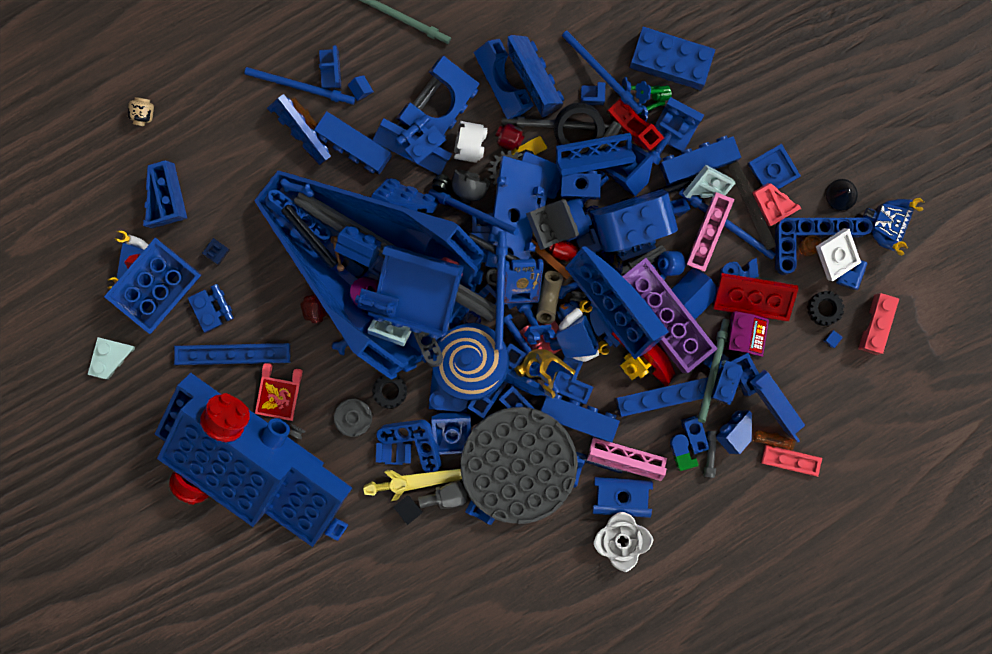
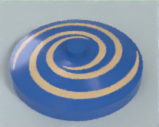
[433,323,509,401]

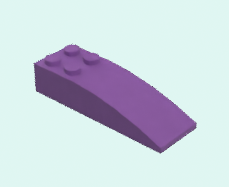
[622,258,717,373]

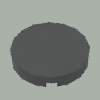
[334,399,372,437]

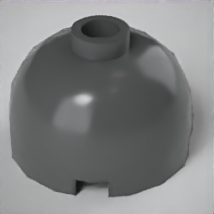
[452,170,491,204]

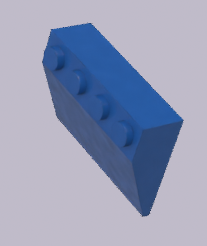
[507,35,564,118]
[104,237,202,334]

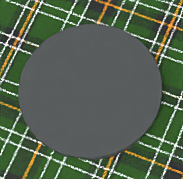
[460,407,578,524]

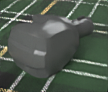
[418,480,468,509]

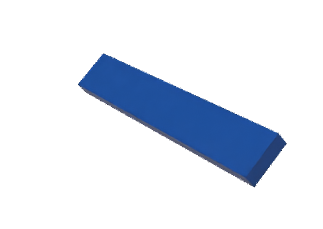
[174,343,291,365]

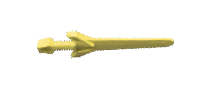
[363,469,462,501]

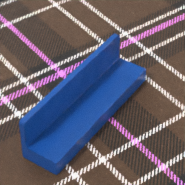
[372,118,452,175]
[750,370,805,443]

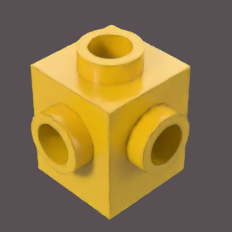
[620,353,651,380]

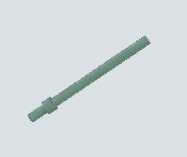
[359,0,451,44]
[698,319,730,423]

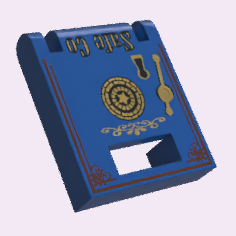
[504,259,544,304]

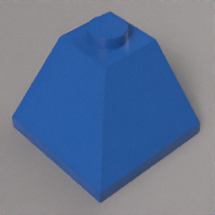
[603,144,654,196]

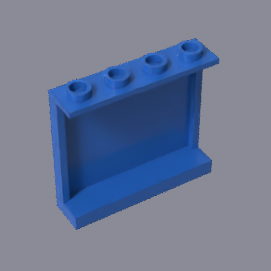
[368,245,464,339]

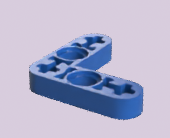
[377,420,441,473]

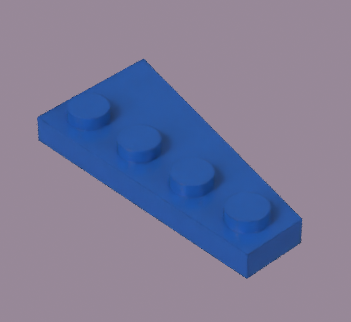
[267,94,331,165]

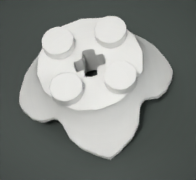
[594,512,653,572]

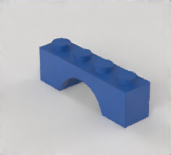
[474,39,534,119]
[467,343,526,419]

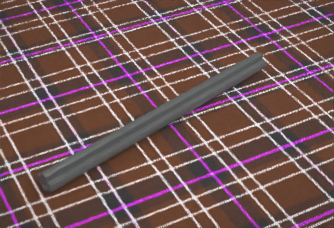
[294,193,496,322]

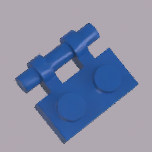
[396,115,446,165]
[188,284,234,333]

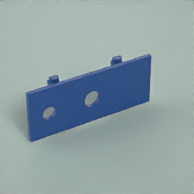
[485,156,544,269]

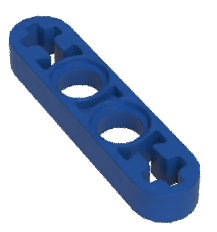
[265,189,331,244]

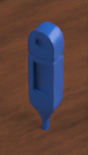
[504,369,550,398]

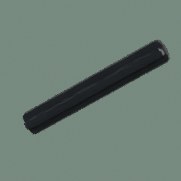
[281,205,338,269]

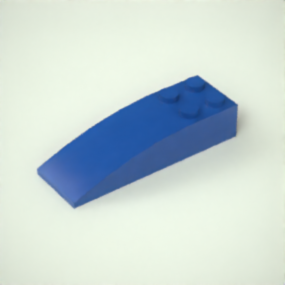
[565,246,669,359]

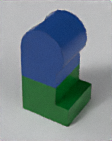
[670,434,699,471]

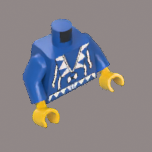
[863,198,925,256]

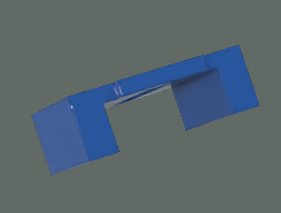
[376,442,412,465]

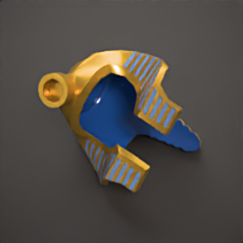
[514,349,575,399]

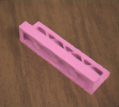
[587,437,667,481]

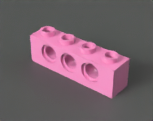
[686,192,734,271]

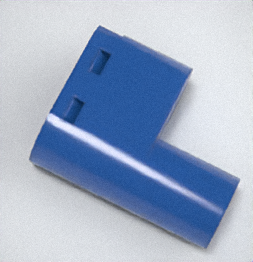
[836,260,867,290]

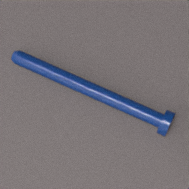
[503,314,560,395]

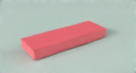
[761,445,822,477]

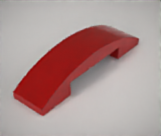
[611,332,675,386]

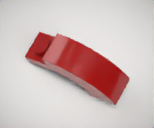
[607,98,664,151]

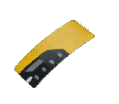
[511,136,547,158]

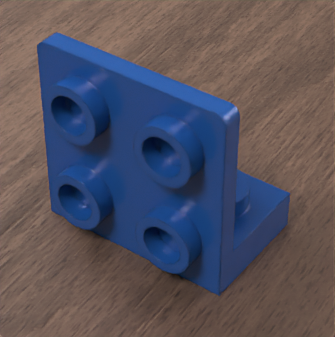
[655,97,704,152]

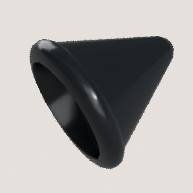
[826,179,858,211]

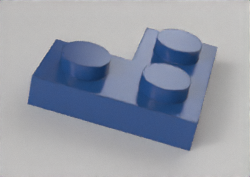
[554,356,593,405]

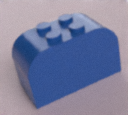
[589,189,678,252]

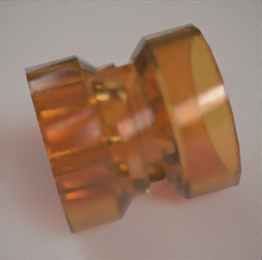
[799,235,822,256]

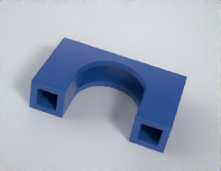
[396,56,479,137]

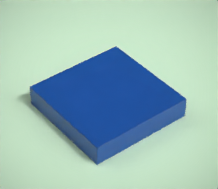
[748,144,801,189]

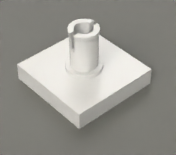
[816,228,861,281]

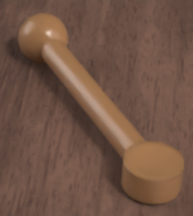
[331,236,344,272]

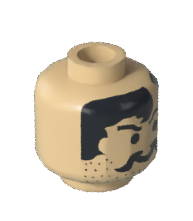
[127,97,154,126]

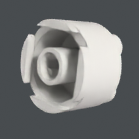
[454,121,487,163]

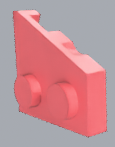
[752,183,801,226]

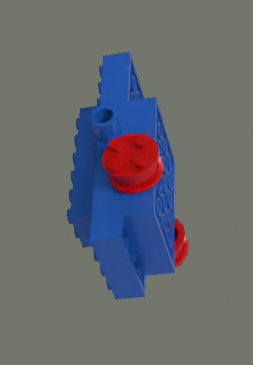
[155,373,352,547]

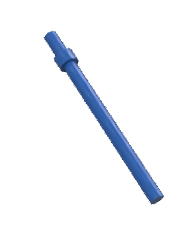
[562,31,643,114]
[245,67,356,105]
[679,188,776,260]
[428,189,519,236]
[495,231,508,350]

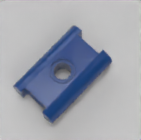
[592,477,653,518]

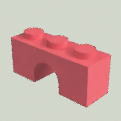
[858,293,899,355]

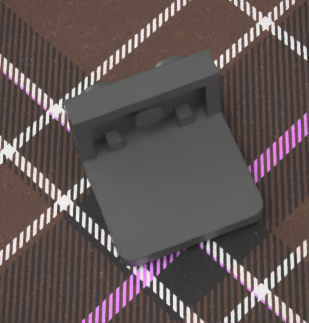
[526,199,579,250]

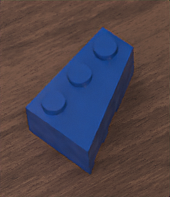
[143,160,188,228]

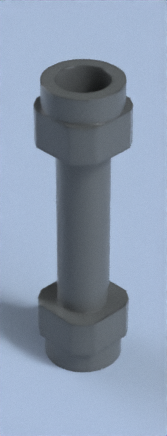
[703,431,719,478]

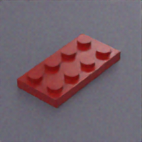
[713,273,798,321]

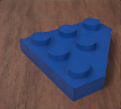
[371,178,439,213]

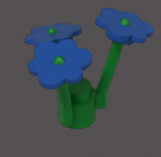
[622,77,672,122]

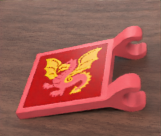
[255,363,303,421]

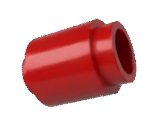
[548,240,578,262]

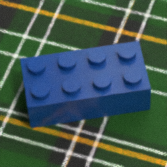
[629,27,716,90]

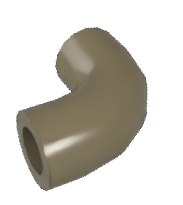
[536,271,563,325]

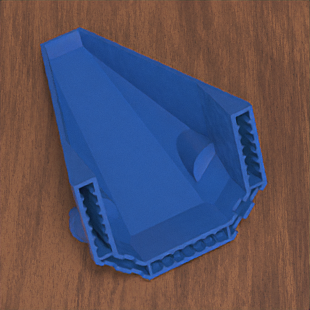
[254,171,487,380]

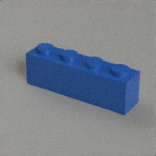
[314,111,392,175]
[660,136,741,186]
[541,394,620,443]

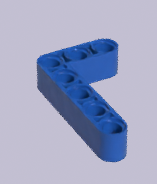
[775,218,873,275]

